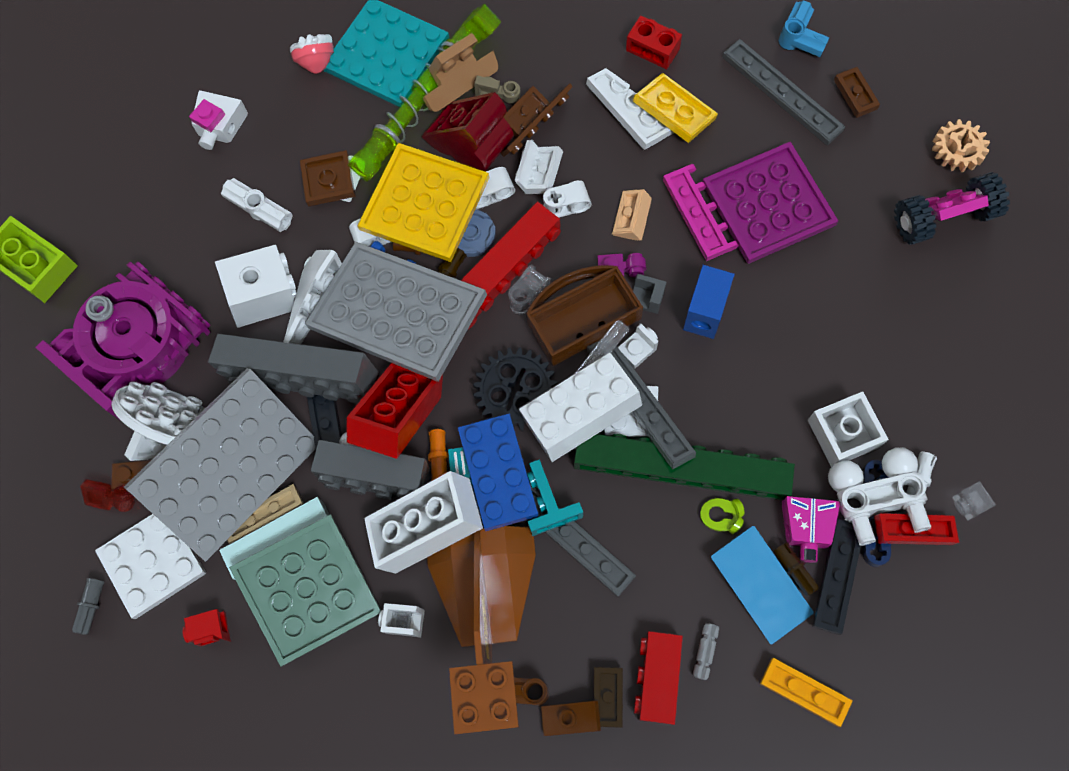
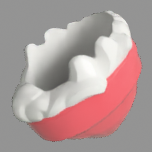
[290,34,334,74]

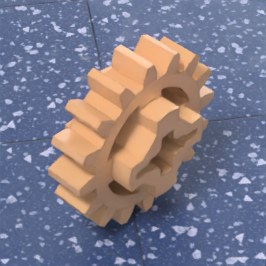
[932,119,990,172]

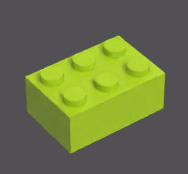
[0,216,78,303]

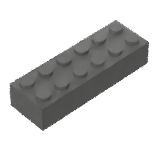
[208,334,380,404]

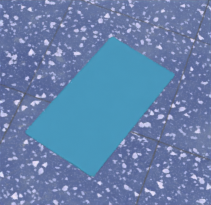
[711,526,814,644]

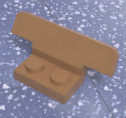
[423,33,498,112]

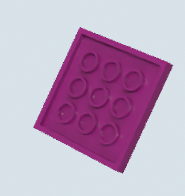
[702,141,838,264]

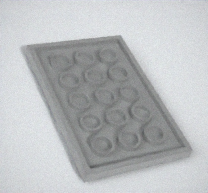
[305,242,487,382]
[124,368,315,562]

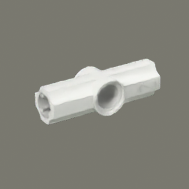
[221,178,293,232]

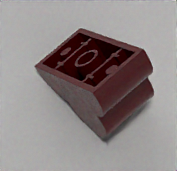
[421,92,514,172]

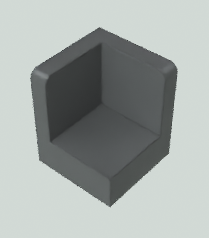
[633,274,666,314]

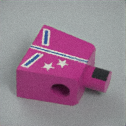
[782,496,840,563]

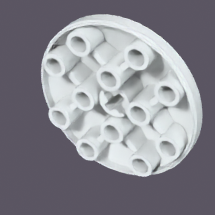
[112,382,205,461]

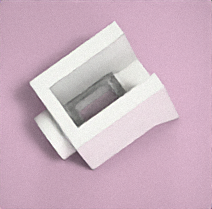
[378,603,425,638]

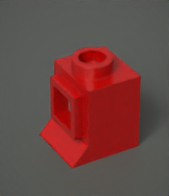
[182,609,231,646]

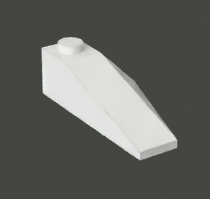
[284,250,342,345]

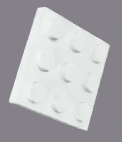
[95,514,206,619]

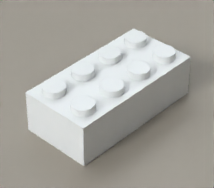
[519,353,642,462]
[364,471,483,574]

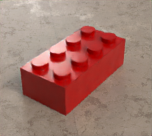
[347,363,443,459]

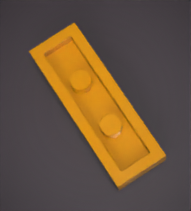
[760,658,853,727]

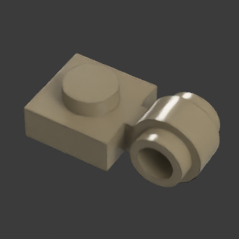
[474,75,520,104]

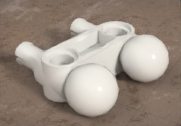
[828,447,932,546]

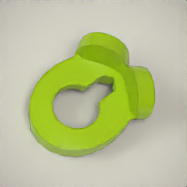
[700,498,745,534]

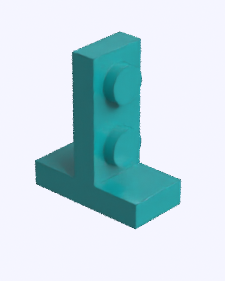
[527,459,583,537]

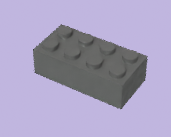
[311,440,431,499]

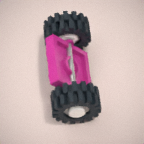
[894,172,1010,245]

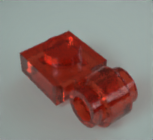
[80,479,136,512]

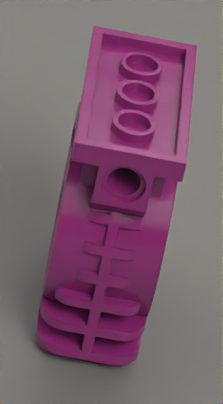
[35,261,211,420]

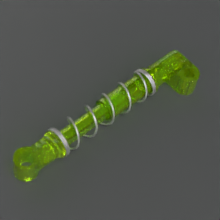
[347,4,501,182]

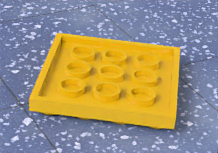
[357,143,490,262]

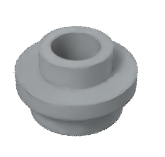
[86,296,114,322]

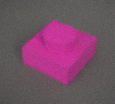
[189,99,225,133]

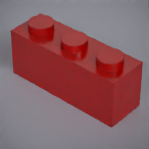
[634,631,683,725]

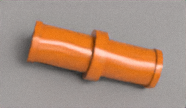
[428,429,449,481]

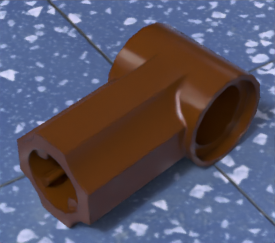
[514,678,549,706]

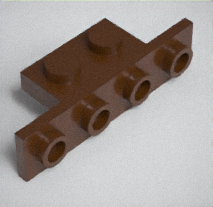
[500,83,573,157]

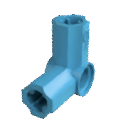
[778,0,829,57]

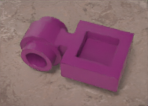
[598,253,646,278]

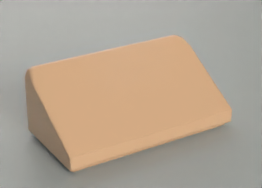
[612,189,651,240]

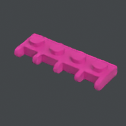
[663,164,739,261]

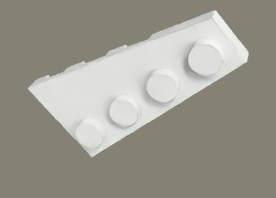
[586,68,674,150]

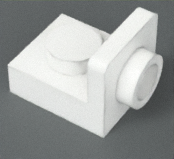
[618,324,658,369]

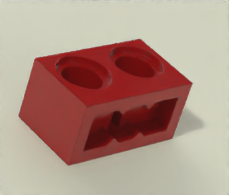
[626,15,682,69]

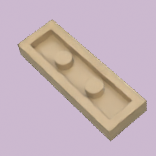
[227,484,304,544]

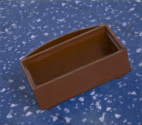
[527,265,643,366]

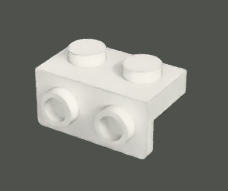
[515,140,563,194]

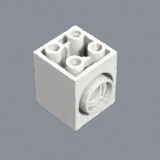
[215,245,296,328]

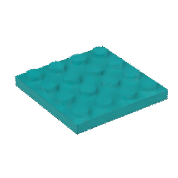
[324,0,449,108]

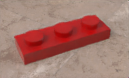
[874,513,959,545]

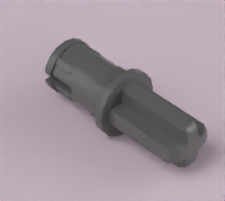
[72,578,105,635]

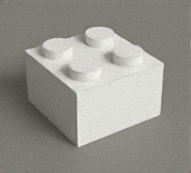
[808,392,889,467]

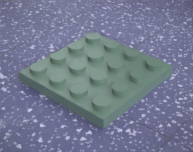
[229,514,381,666]

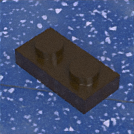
[594,667,623,728]

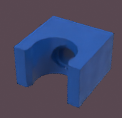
[683,265,734,339]

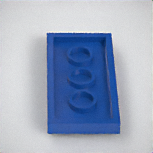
[458,413,539,531]

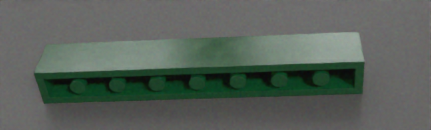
[574,432,795,501]

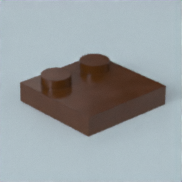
[300,150,356,207]

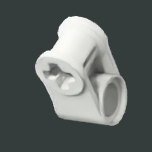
[543,180,592,218]

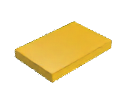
[633,73,718,143]

